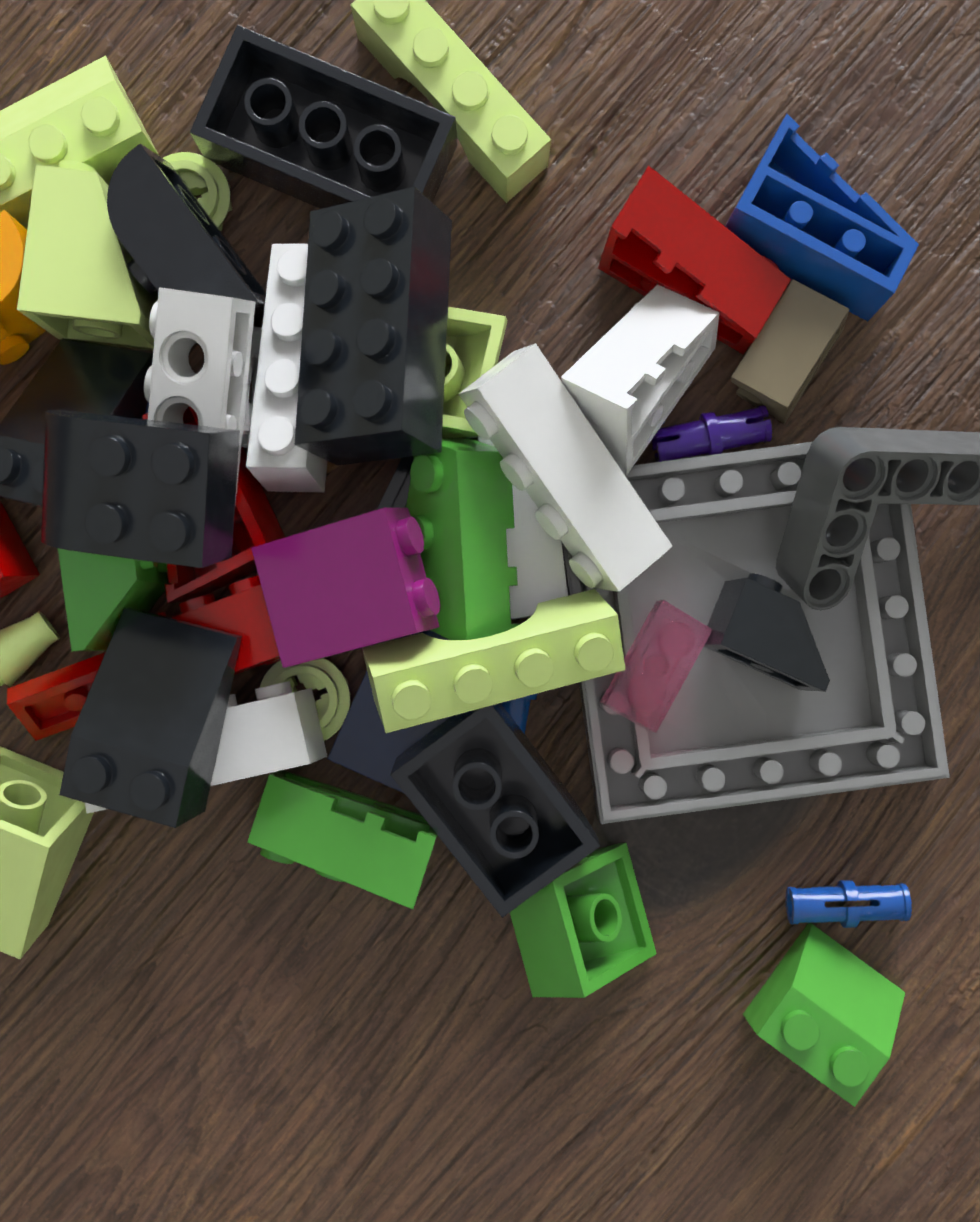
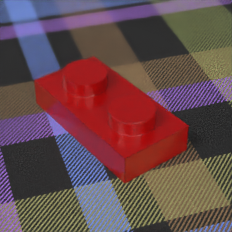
[7,652,106,741]

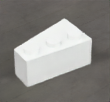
[561,284,719,476]

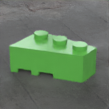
[406,438,520,640]
[247,770,437,909]

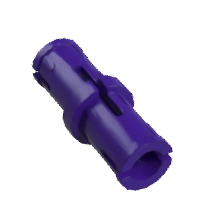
[651,405,772,462]

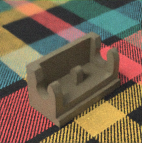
[731,279,849,424]

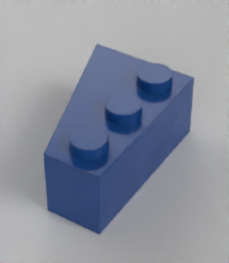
[725,113,919,322]

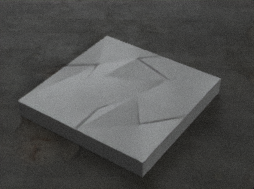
[562,442,950,824]

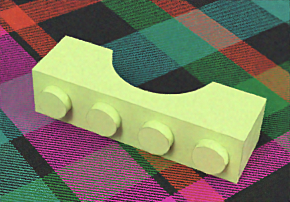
[350,0,551,203]
[362,589,626,733]

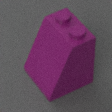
[251,508,440,668]

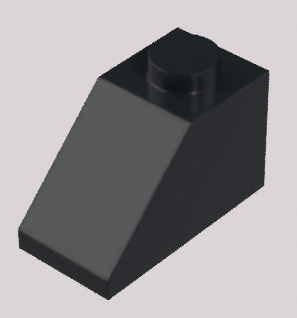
[700,573,830,692]

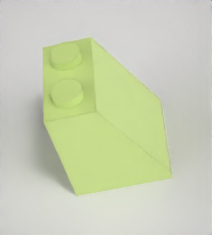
[17,160,158,351]
[0,746,94,959]

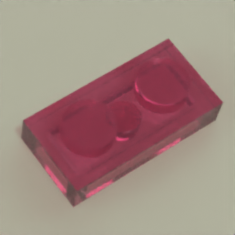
[600,600,713,733]

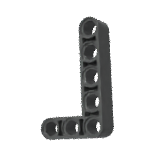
[776,427,980,611]

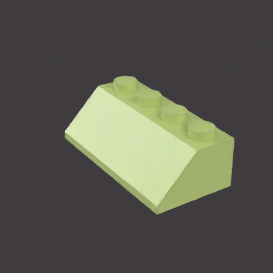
[0,56,159,229]

